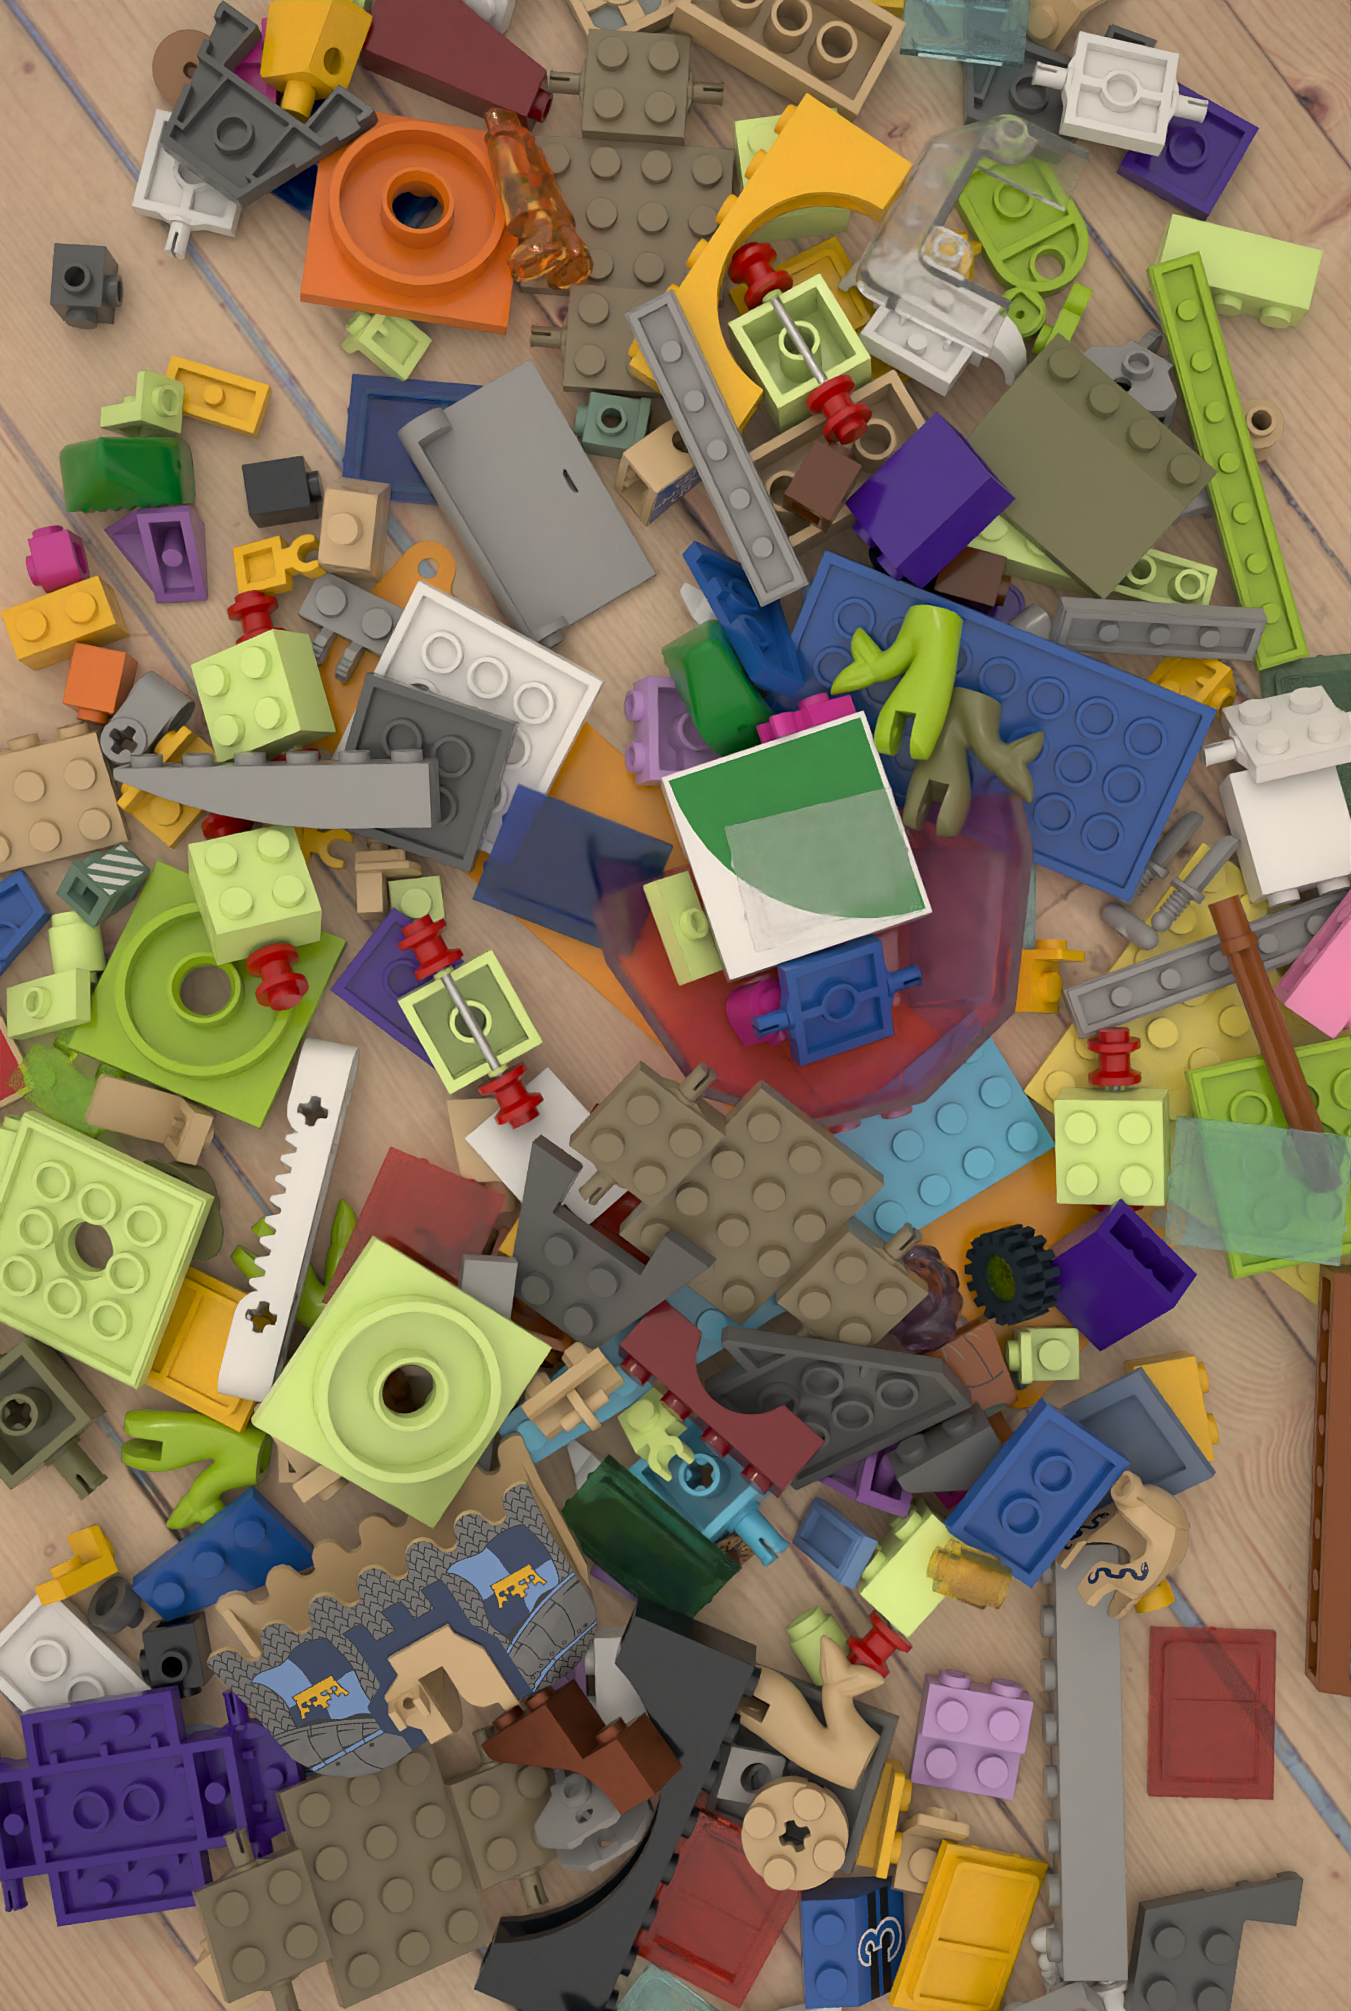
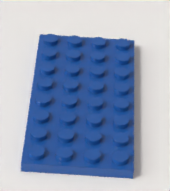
[765,549,1217,902]

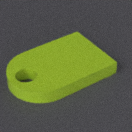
[943,144,1089,298]

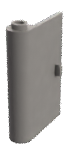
[397,359,656,649]

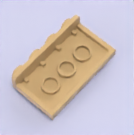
[0,721,132,873]

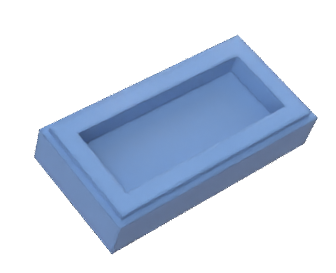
[792,1497,878,1590]

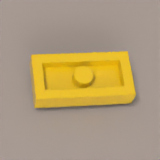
[165,355,273,439]

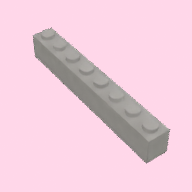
[1039,1542,1128,1981]

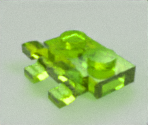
[5,1025,128,1140]

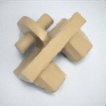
[521,1341,625,1440]

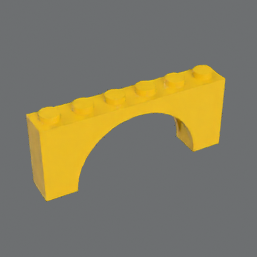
[628,93,913,434]

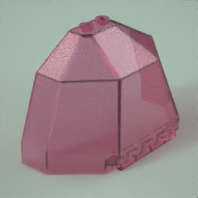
[590,791,1034,1133]

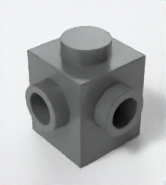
[50,243,123,329]

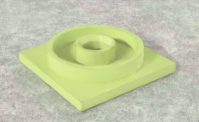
[0,1110,215,1389]
[251,1235,552,1529]

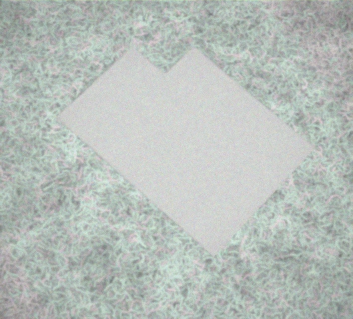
[465,1067,628,1224]

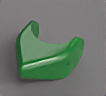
[59,436,196,514]
[661,619,777,757]

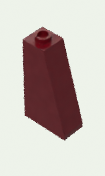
[359,0,553,138]

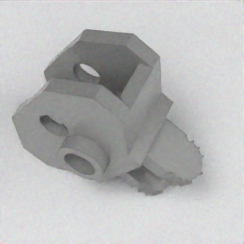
[1084,328,1177,429]
[534,1768,655,1872]

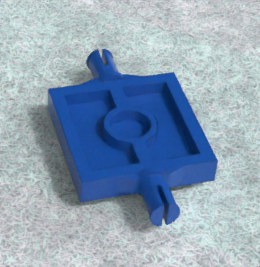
[751,934,922,1067]

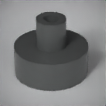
[88,1576,144,1634]

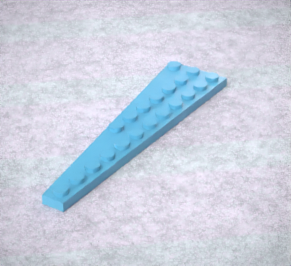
[498,1013,1055,1463]

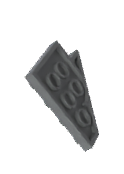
[705,1326,972,1490]

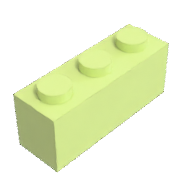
[1148,214,1323,328]

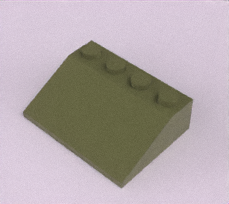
[966,332,1218,599]

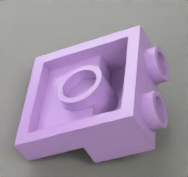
[624,676,722,786]
[908,1669,1034,1800]

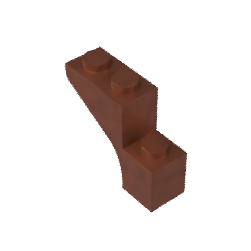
[481,1679,683,1815]

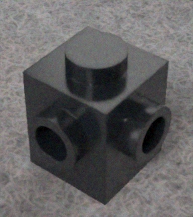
[139,1611,215,1699]

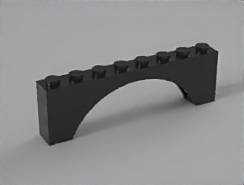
[474,1596,762,2011]

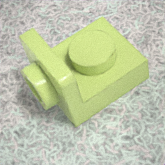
[341,311,432,383]
[100,370,184,437]
[1005,1326,1080,1384]

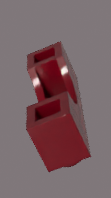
[618,1300,825,1498]

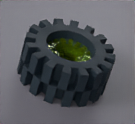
[964,1224,1061,1326]

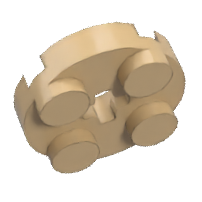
[741,1776,849,1891]

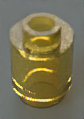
[926,1539,1012,1610]

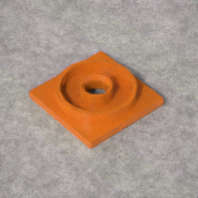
[300,112,531,335]

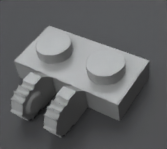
[298,572,404,683]

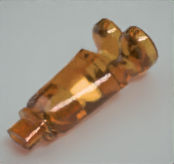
[484,107,594,290]

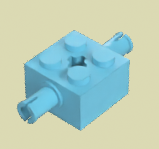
[626,1405,790,1567]

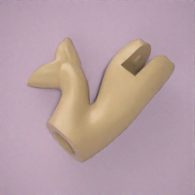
[735,1635,885,1790]

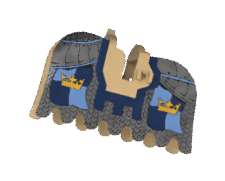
[207,1432,597,1778]

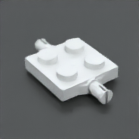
[1032,31,1208,156]
[132,109,242,260]
[1199,685,1351,784]

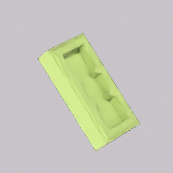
[643,871,723,986]
[7,968,91,1040]

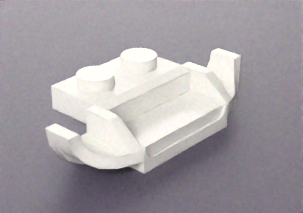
[838,252,1027,397]

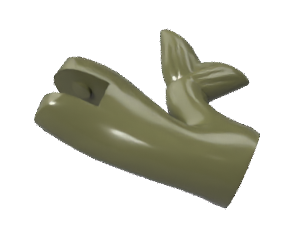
[902,687,1044,838]

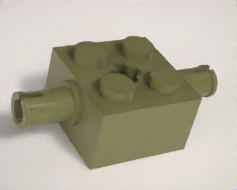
[0,1337,108,1501]

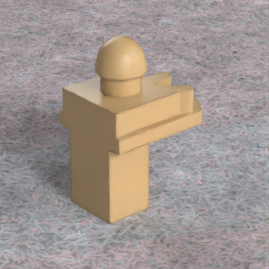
[355,838,422,920]

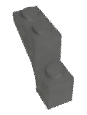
[887,1402,1004,1493]

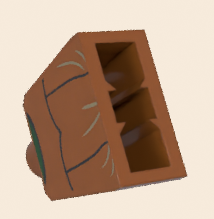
[913,1315,1018,1443]

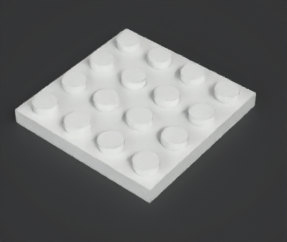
[331,580,606,865]

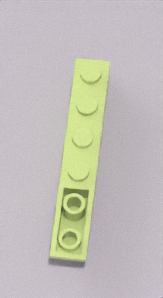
[967,515,1218,605]

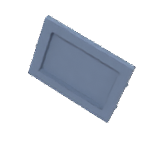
[1013,1367,1216,1513]

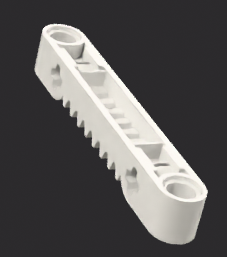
[217,1037,360,1403]

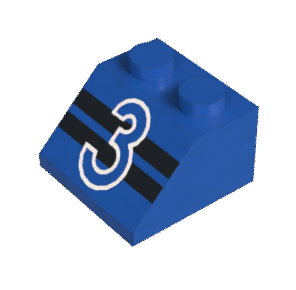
[798,1876,905,2009]

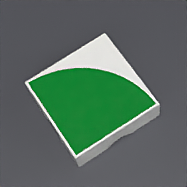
[661,710,932,983]

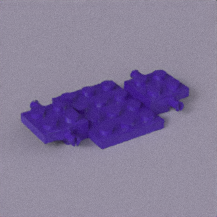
[0,1685,306,1927]

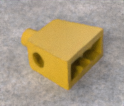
[260,0,373,124]

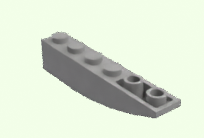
[113,749,441,829]

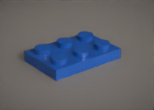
[944,1397,1130,1589]

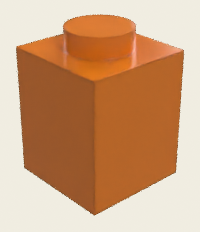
[62,642,138,726]

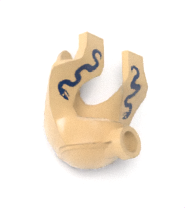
[1055,1471,1190,1619]

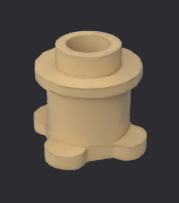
[1242,398,1285,463]

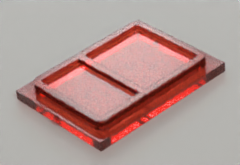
[322,1146,507,1304]
[1147,1626,1276,1800]
[634,1807,804,2009]

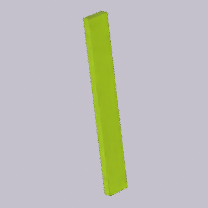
[1146,251,1309,671]

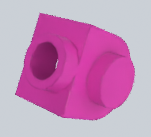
[26,525,90,594]
[726,979,788,1047]

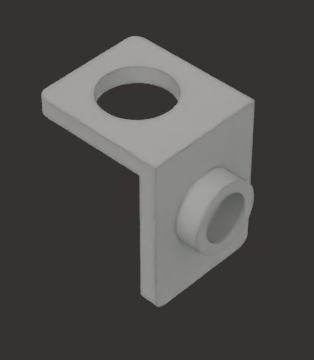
[711,1741,786,1804]

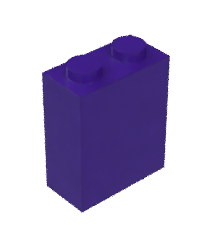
[845,412,1016,589]
[1048,1199,1197,1352]

